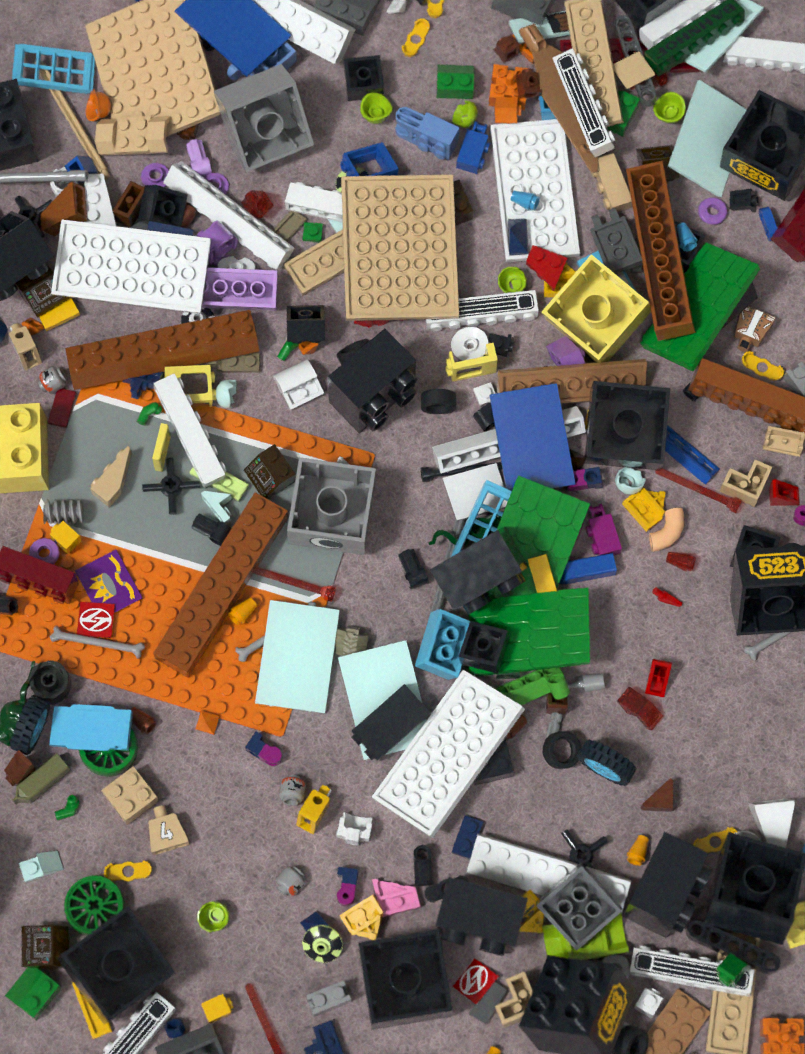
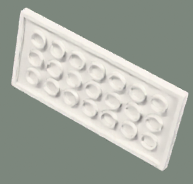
[490,119,580,263]
[51,220,211,314]
[372,670,525,839]

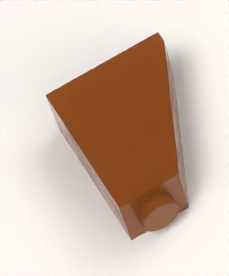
[41,181,88,236]

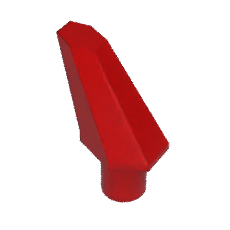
[652,587,682,607]

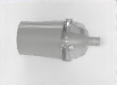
[568,673,605,694]

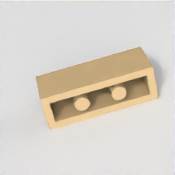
[591,153,632,212]

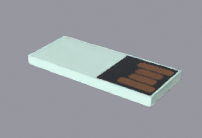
[509,11,570,43]

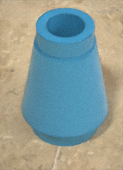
[511,190,540,211]
[676,223,697,251]

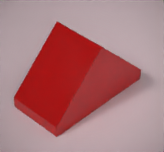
[769,479,800,506]
[645,659,672,697]

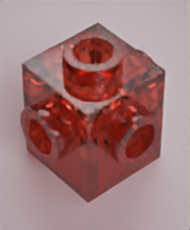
[241,190,274,218]

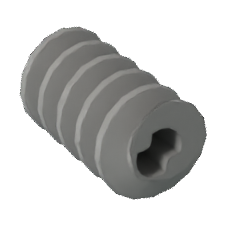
[43,499,83,524]

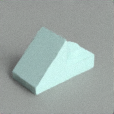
[201,491,232,525]
[19,851,64,883]

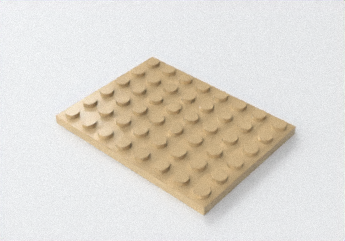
[85,0,220,137]
[341,175,459,321]

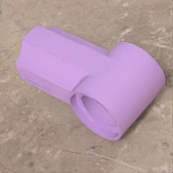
[186,139,212,176]

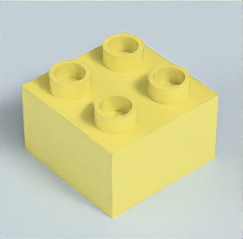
[542,254,651,363]
[0,403,49,493]

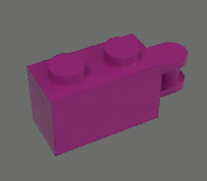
[585,503,622,556]

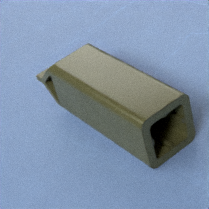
[13,753,70,805]

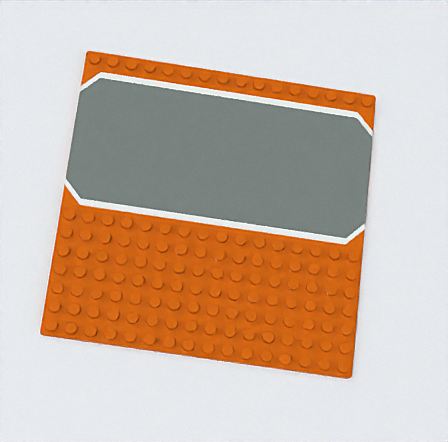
[0,380,375,737]

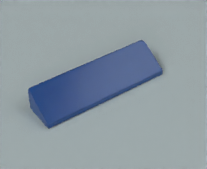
[665,425,720,485]

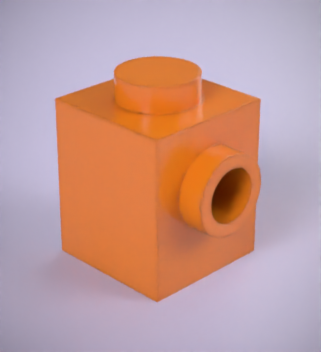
[495,97,522,124]

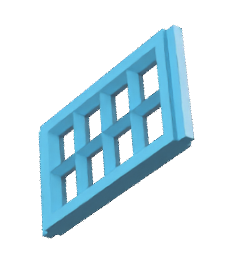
[12,44,95,94]
[451,480,512,557]

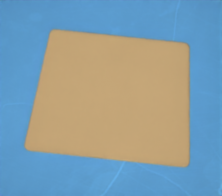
[613,52,655,89]

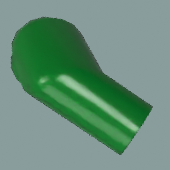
[277,341,299,361]
[136,402,162,426]
[54,795,79,821]

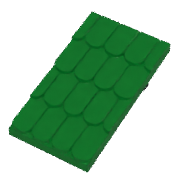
[640,242,760,372]
[487,475,590,599]
[469,587,590,677]

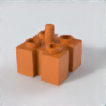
[489,64,530,110]
[760,1018,804,1054]

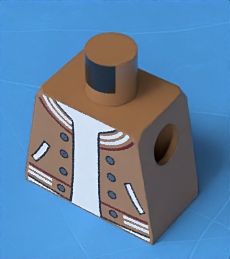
[734,306,776,352]

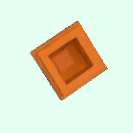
[21,318,45,336]
[298,341,319,355]
[195,710,220,735]

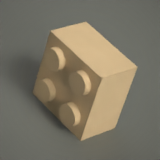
[101,766,158,825]

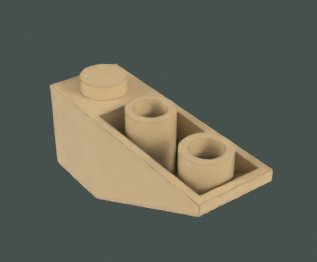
[90,446,132,508]

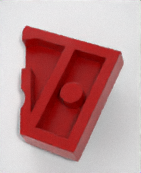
[526,245,568,291]

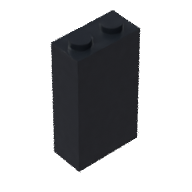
[351,684,431,761]

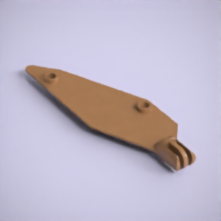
[519,24,598,173]

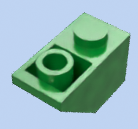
[716,953,748,988]

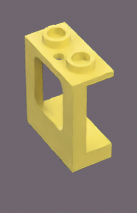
[445,343,498,382]
[164,365,216,407]

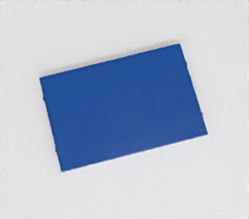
[174,0,291,77]
[489,383,575,491]

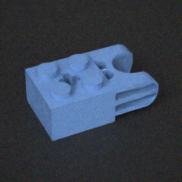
[227,42,297,80]
[395,107,460,160]

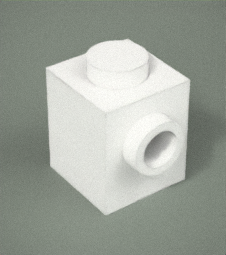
[634,988,663,1018]

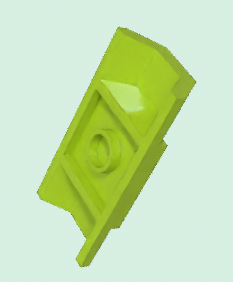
[542,913,629,960]

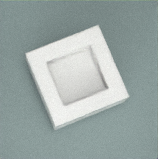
[473,382,496,407]

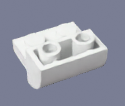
[273,359,324,410]

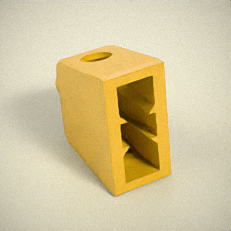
[296,785,332,835]

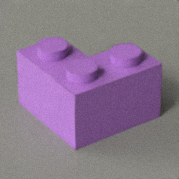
[546,336,587,366]

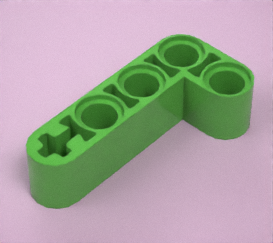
[495,668,570,705]

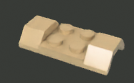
[95,116,171,155]

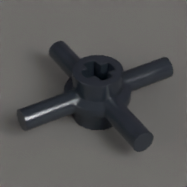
[15,196,52,239]
[142,458,200,515]
[561,829,608,869]

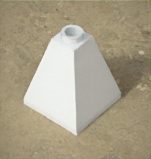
[748,798,795,848]

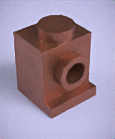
[494,34,520,63]
[516,69,542,98]

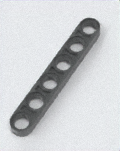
[615,15,656,107]

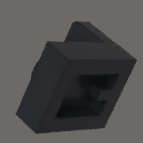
[729,189,759,212]
[488,333,514,357]

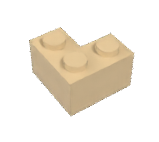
[720,460,772,507]
[495,972,533,1028]

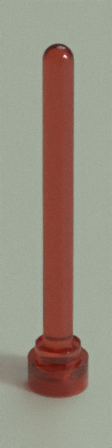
[655,468,742,514]
[254,567,336,602]
[245,984,283,1054]

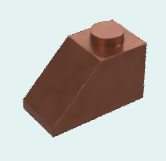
[4,750,36,786]

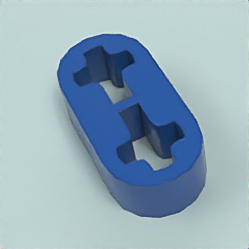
[759,207,777,241]

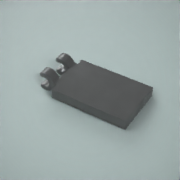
[590,208,643,274]

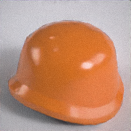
[86,89,111,121]

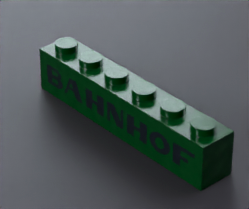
[644,0,745,77]

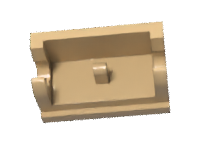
[763,426,805,457]

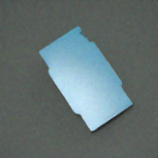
[49,704,133,751]

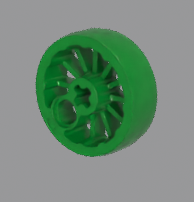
[78,728,138,777]
[64,876,125,936]

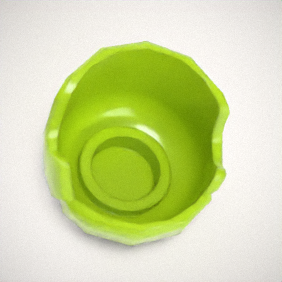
[452,100,478,128]
[498,266,527,293]
[197,901,229,932]

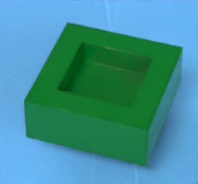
[303,222,323,243]

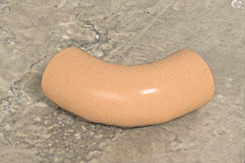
[649,508,684,552]

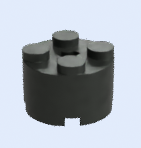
[29,660,71,704]

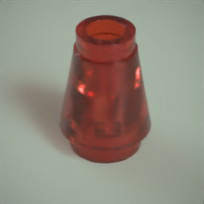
[666,551,696,572]

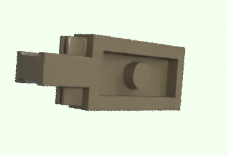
[207,353,260,373]

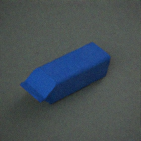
[559,553,617,585]

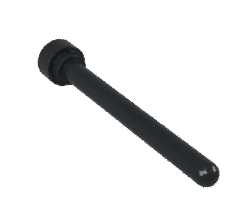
[420,462,503,482]

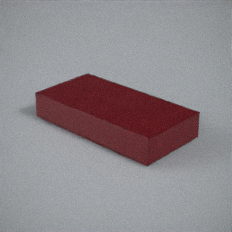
[48,389,76,428]

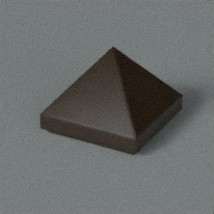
[569,449,584,471]

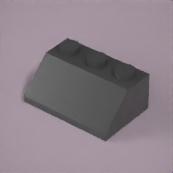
[155,1023,224,1054]

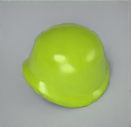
[653,92,686,124]
[360,93,392,124]

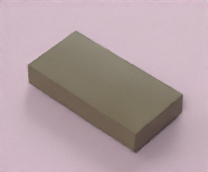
[272,211,307,242]

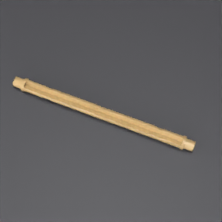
[34,60,110,180]

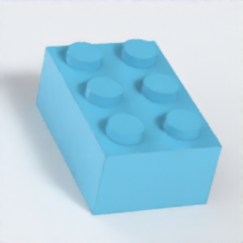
[415,609,470,680]

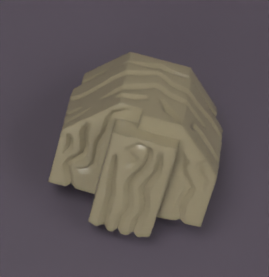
[335,625,369,656]

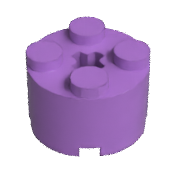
[196,220,238,265]

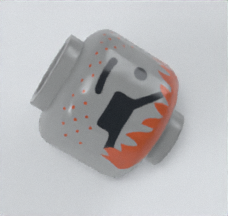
[38,366,67,394]
[279,775,306,806]
[276,866,305,896]

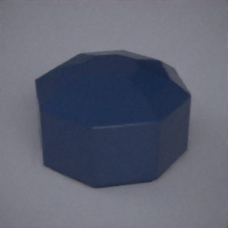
[164,1019,186,1038]

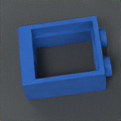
[340,142,399,176]

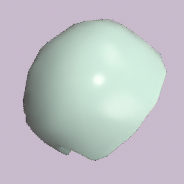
[216,380,236,408]
[615,467,646,495]

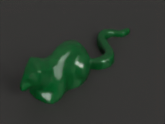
[428,511,504,546]
[0,661,35,746]

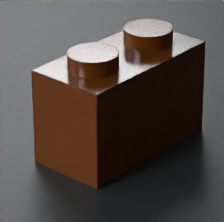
[112,181,145,228]

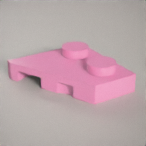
[372,879,421,918]

